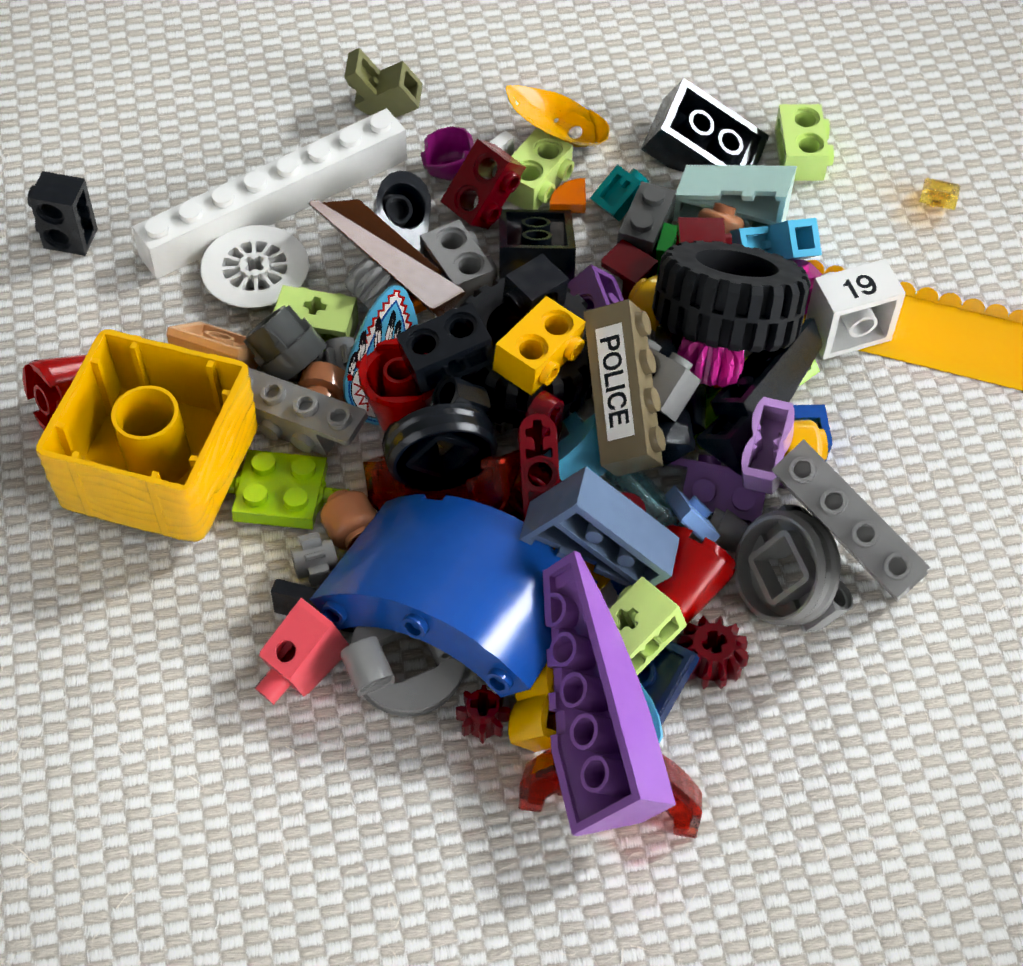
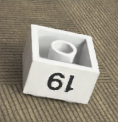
[805,259,906,360]

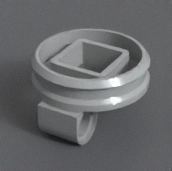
[734,505,853,631]
[341,627,466,717]

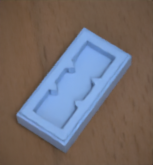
[665,485,720,542]

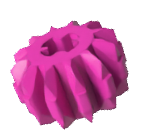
[677,337,745,387]

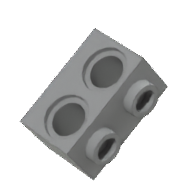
[420,219,498,308]

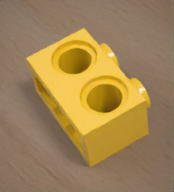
[492,296,586,396]

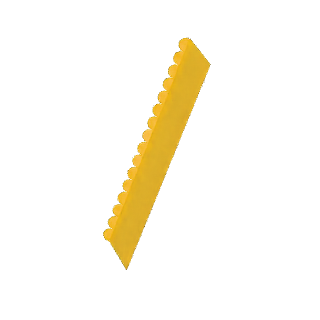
[802,260,1023,391]

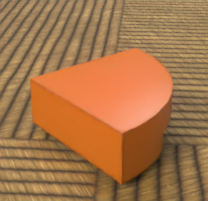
[550,178,586,213]

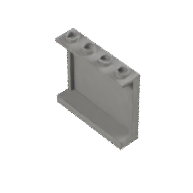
[771,439,930,602]

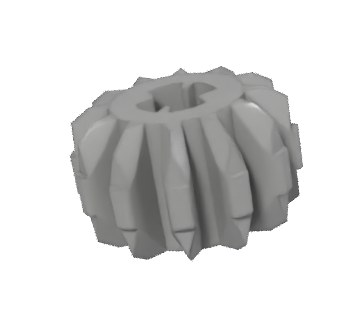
[344,258,409,309]

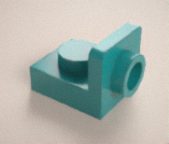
[590,164,649,221]

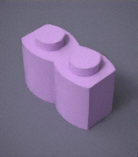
[741,397,795,495]

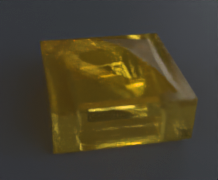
[919,178,960,210]

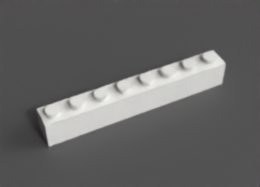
[132,108,407,280]

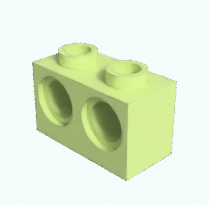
[775,104,834,181]
[506,128,575,210]

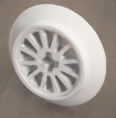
[200,225,309,308]

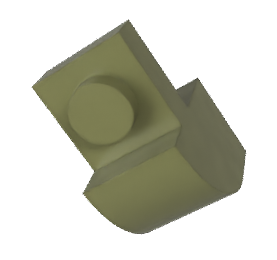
[344,48,423,117]

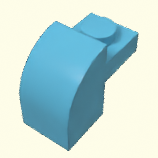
[730,218,822,261]
[544,411,607,481]

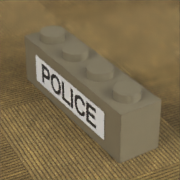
[584,299,666,477]

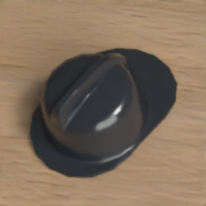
[373,171,431,251]

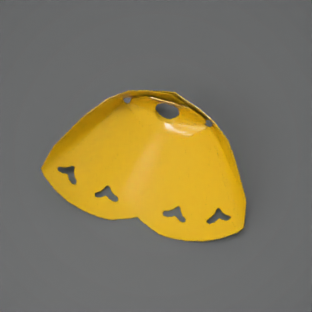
[506,85,610,147]

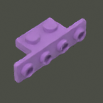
[667,454,786,522]

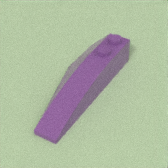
[543,551,676,836]

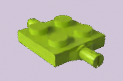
[227,449,350,530]

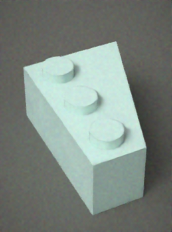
[673,165,797,228]

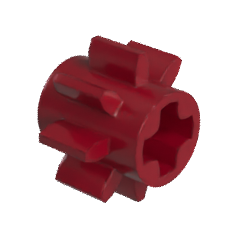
[456,685,510,743]

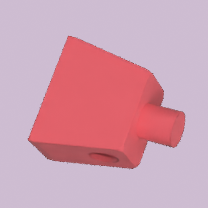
[254,598,349,705]

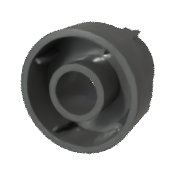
[243,305,327,381]

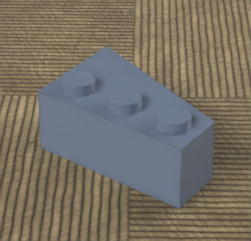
[519,466,680,586]

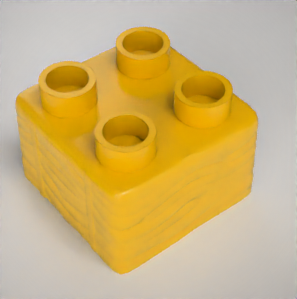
[36,329,258,542]

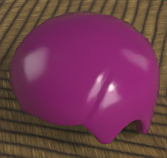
[421,126,474,180]

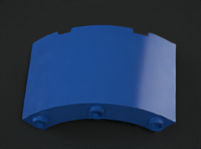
[310,494,598,698]

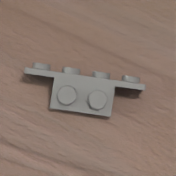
[248,367,368,456]

